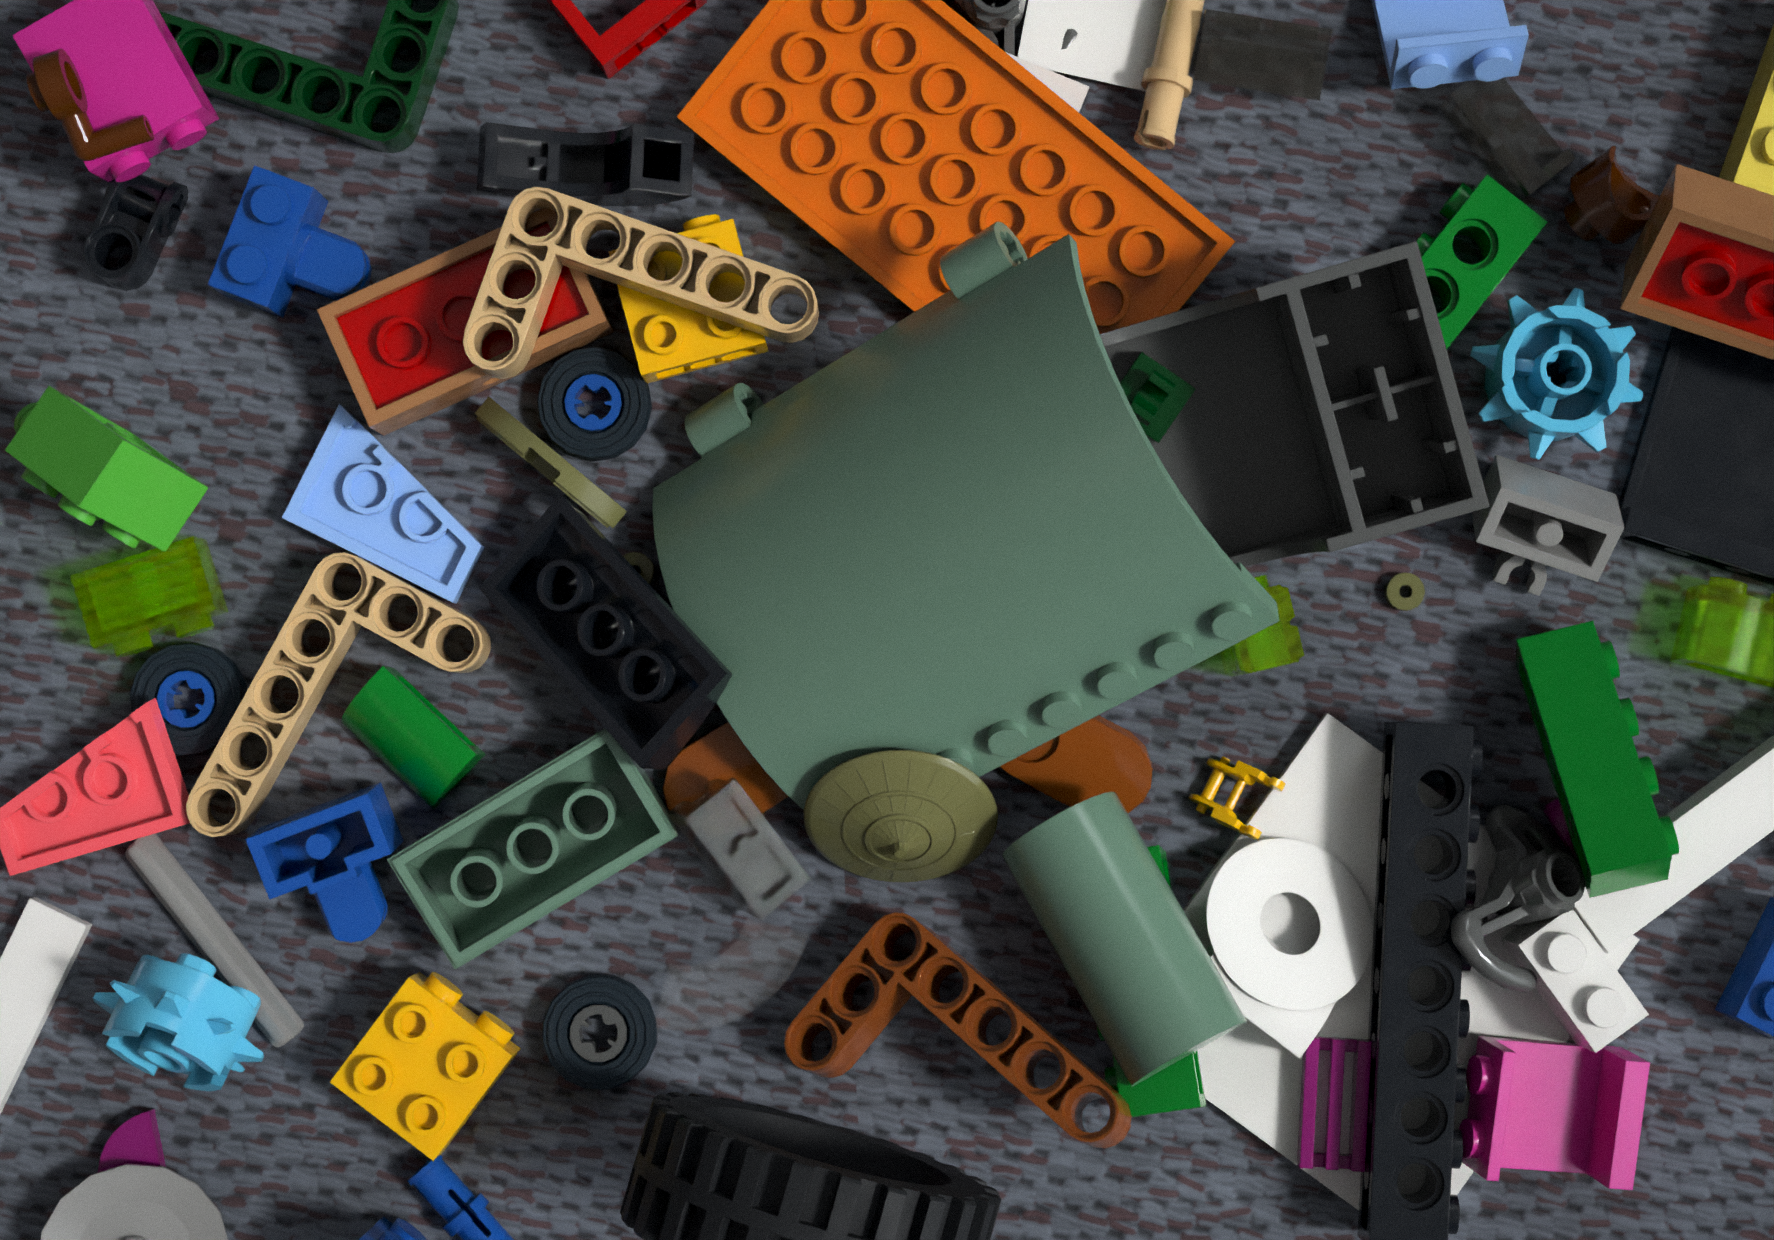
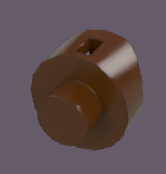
[1564,146,1660,244]

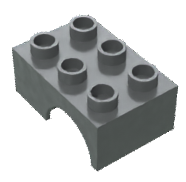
[1100,241,1490,567]

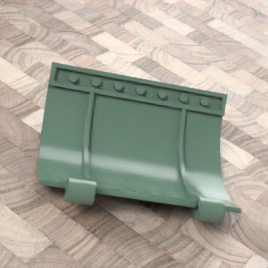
[652,221,1280,810]

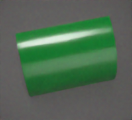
[341,666,486,810]

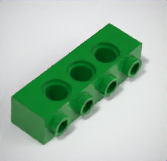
[1416,174,1547,349]

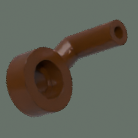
[26,48,154,161]

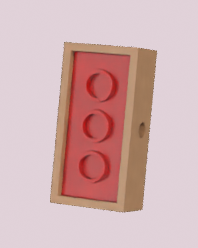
[1620,164,1774,360]
[317,208,614,436]

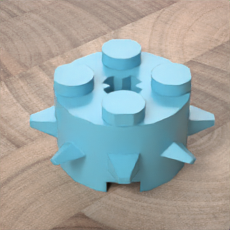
[1470,288,1643,460]
[93,953,264,1092]

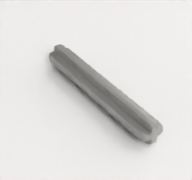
[125,834,304,1047]

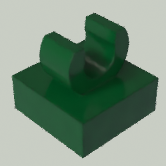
[1120,352,1196,443]

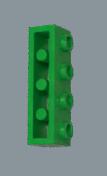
[1516,621,1679,898]

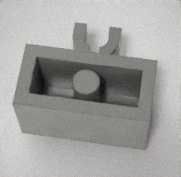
[1472,455,1624,596]

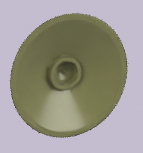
[803,750,998,882]

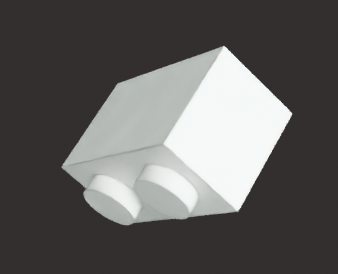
[1501,909,1649,1053]

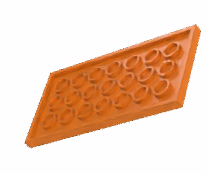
[677,0,1235,334]

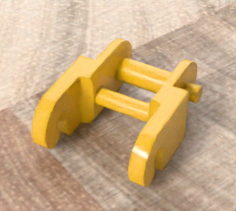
[1189,756,1286,840]

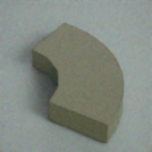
[475,397,627,528]

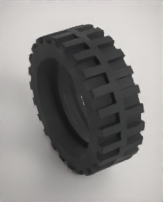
[620,1092,1001,1240]

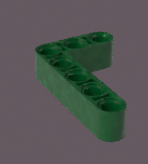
[159,0,459,154]

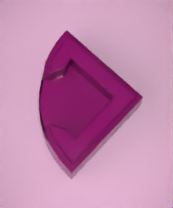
[98,1109,166,1172]

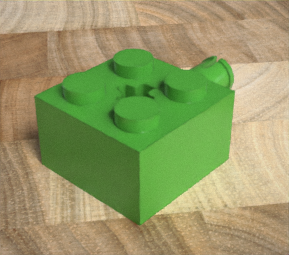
[5,386,208,552]

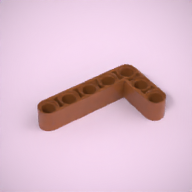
[784,912,1132,1149]

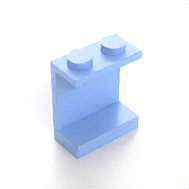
[1371,0,1529,89]

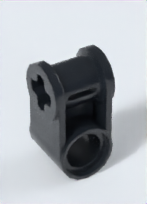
[83,174,188,291]

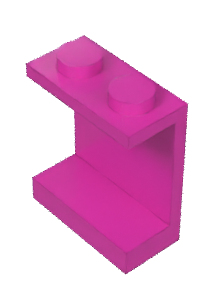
[1459,1036,1650,1190]

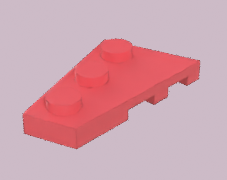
[0,698,190,876]

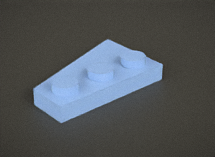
[282,404,485,604]

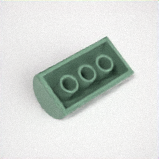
[387,728,678,969]
[1002,792,1247,1087]

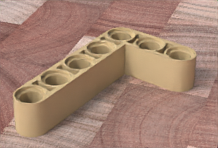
[463,187,819,379]
[186,552,491,837]

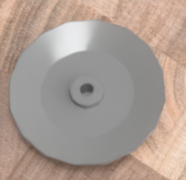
[40,1163,228,1240]

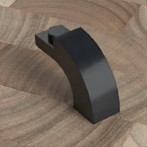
[477,122,695,207]

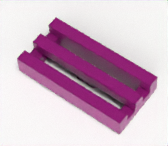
[1297,1036,1372,1172]

